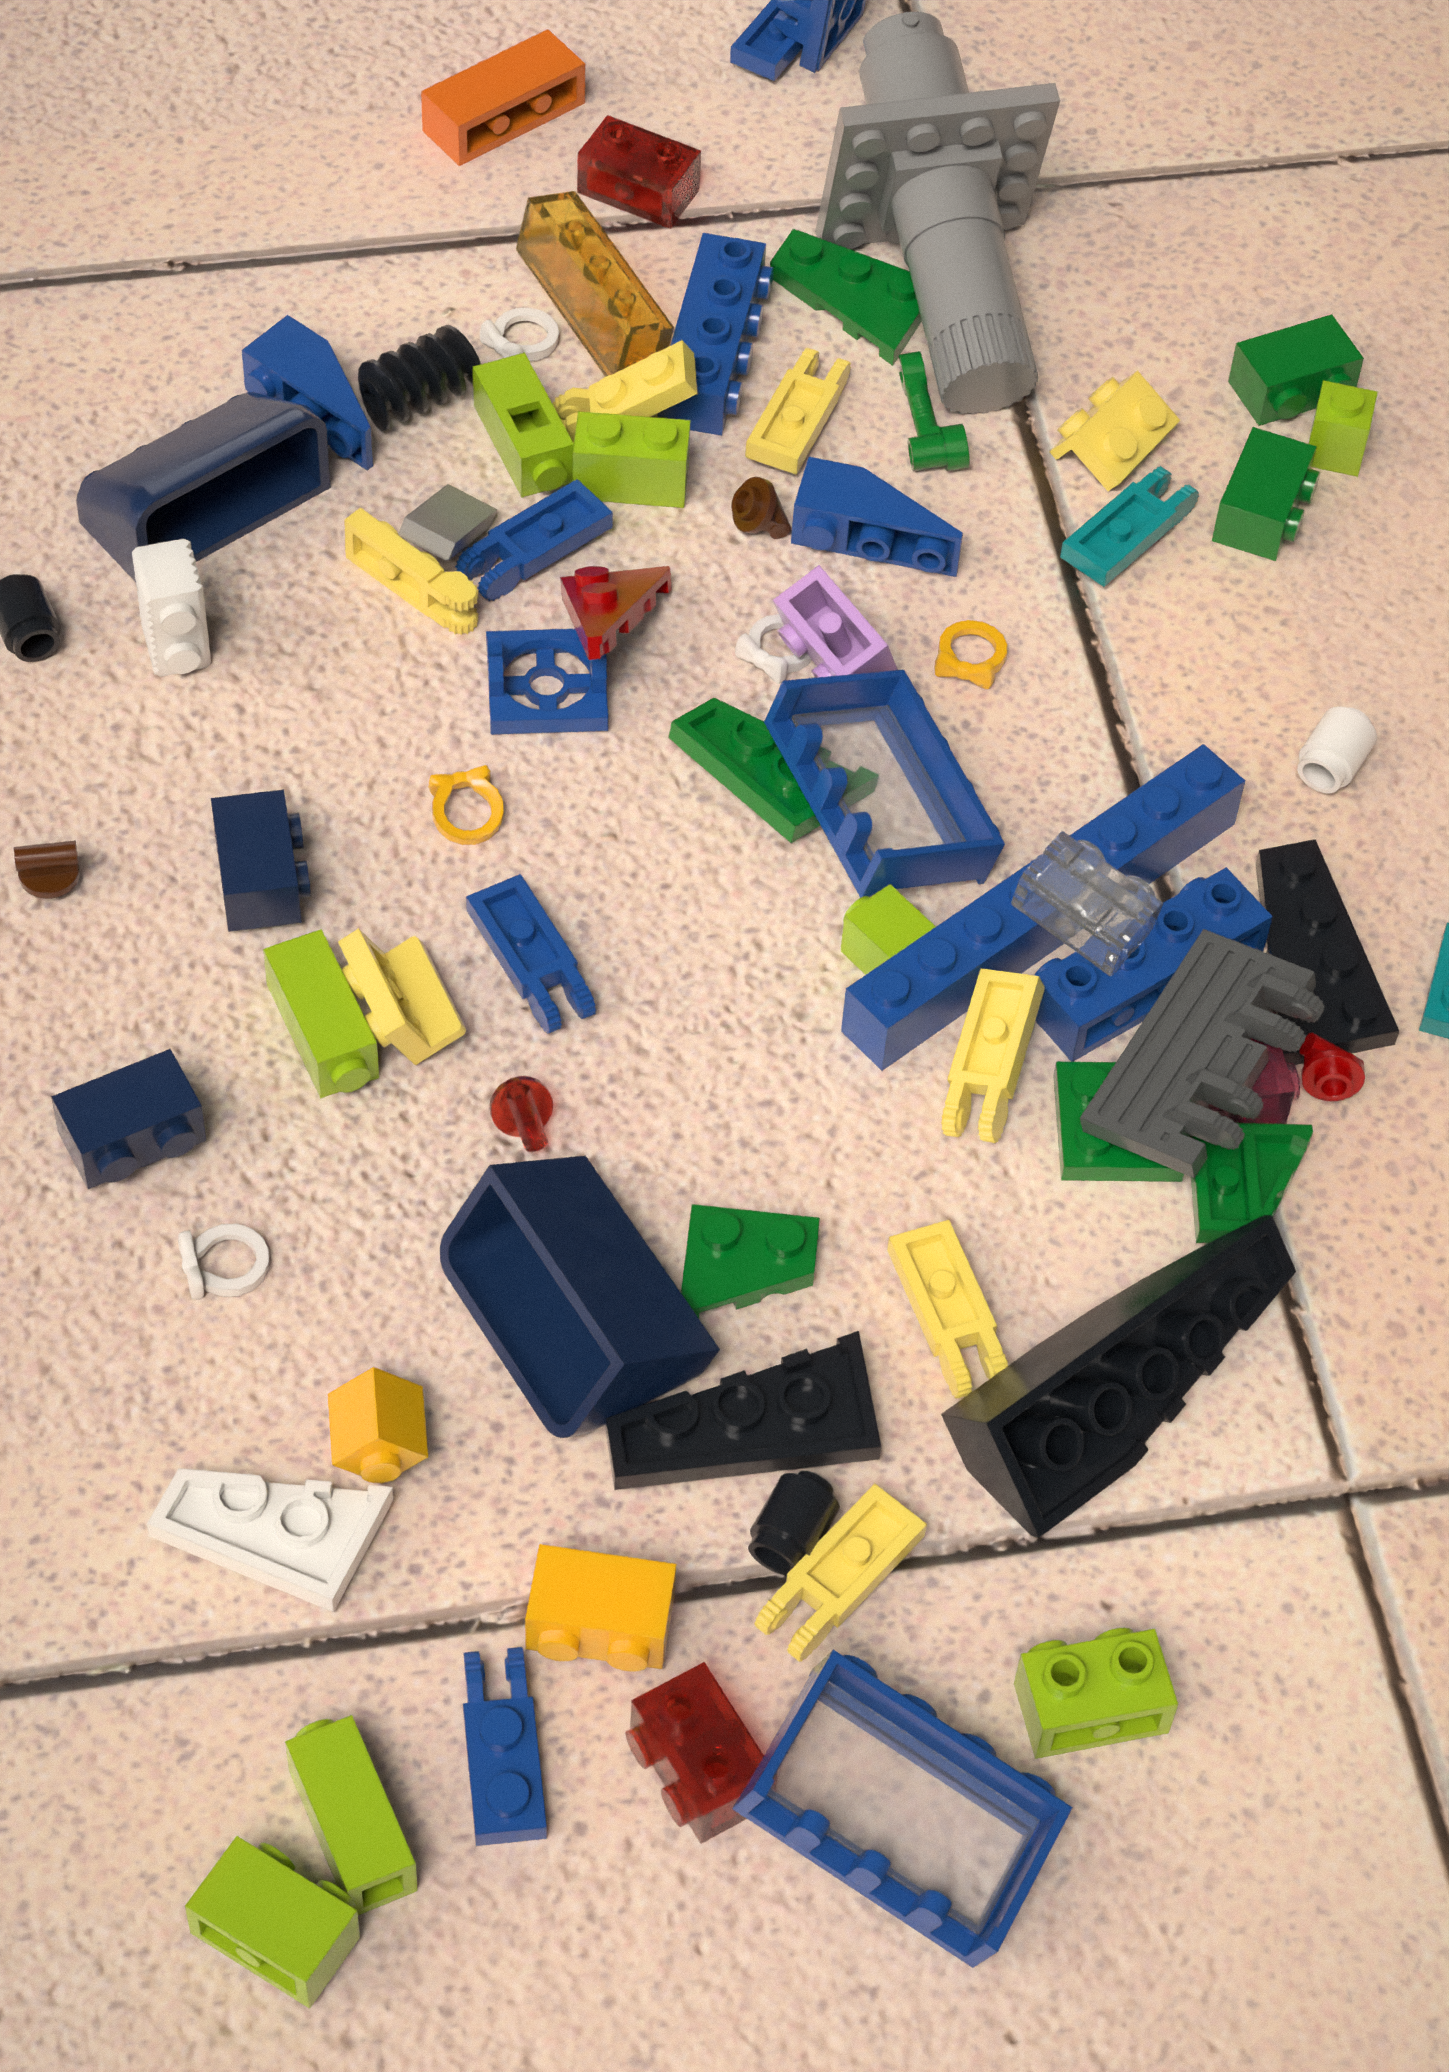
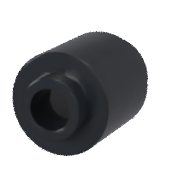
[0,574,61,662]
[748,1471,840,1576]

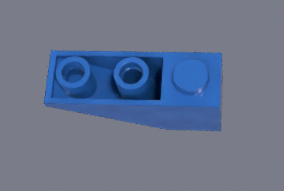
[242,315,373,471]
[791,457,963,577]

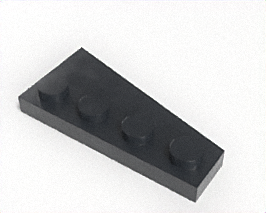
[1255,839,1399,1068]
[605,1331,881,1490]

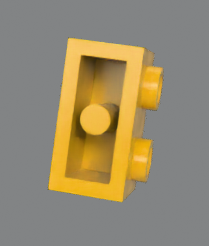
[525,1544,677,1672]

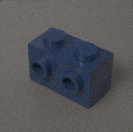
[211,789,311,932]
[51,1048,206,1189]

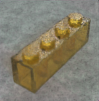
[516,191,674,377]

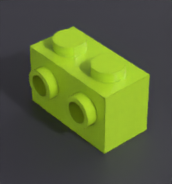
[573,411,691,508]
[1014,1628,1178,1759]
[185,1836,360,2009]

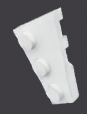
[147,1468,394,1612]

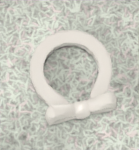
[480,307,559,361]
[735,614,812,684]
[178,1224,269,1300]

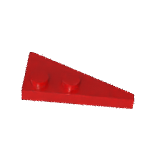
[560,566,672,660]

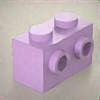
[773,565,898,678]

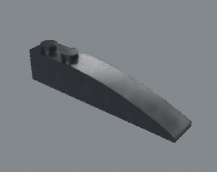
[941,1215,1296,1538]

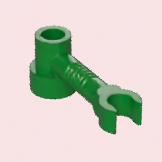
[899,351,970,471]

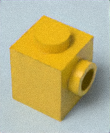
[328,1367,428,1484]

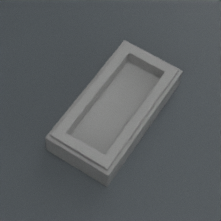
[399,484,497,561]

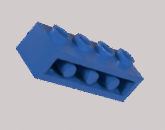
[657,233,774,436]
[1035,867,1273,1062]

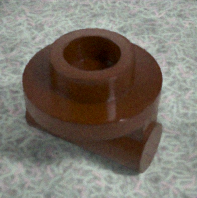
[731,477,791,539]
[14,840,80,899]

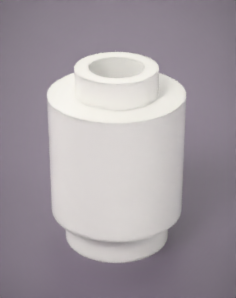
[1297,707,1377,794]

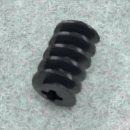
[358,325,481,431]

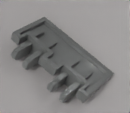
[1080,929,1325,1178]

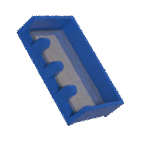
[764,670,1005,898]
[732,1649,1073,1968]

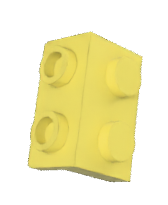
[1049,370,1180,491]
[338,928,466,1065]

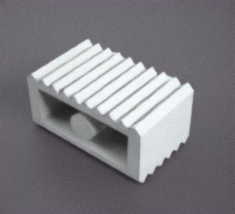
[132,539,211,677]

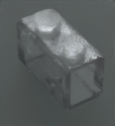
[1011,831,1163,977]

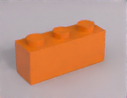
[421,29,585,166]

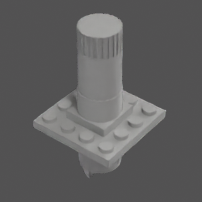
[815,12,1060,414]

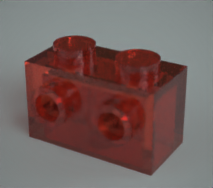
[577,115,701,229]
[625,1662,777,1844]

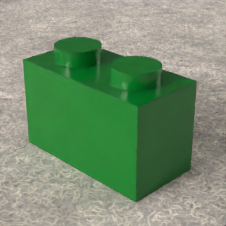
[1228,314,1364,426]
[1212,427,1321,561]

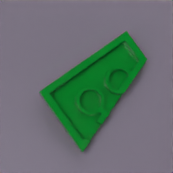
[770,228,922,366]
[668,698,878,843]

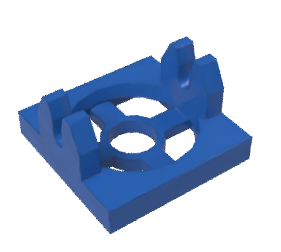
[773,0,866,73]
[486,629,608,735]

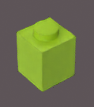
[1308,380,1378,477]
[841,884,936,975]

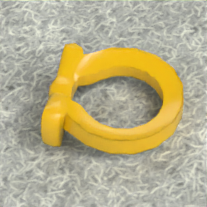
[934,620,1007,689]
[428,765,504,845]

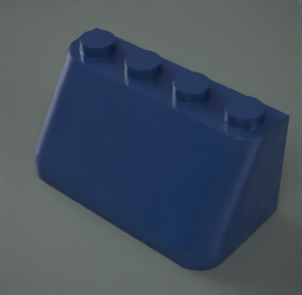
[76,392,331,582]
[440,1155,720,1438]

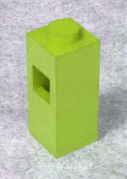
[473,352,574,498]
[263,929,379,1099]
[285,1715,418,1915]

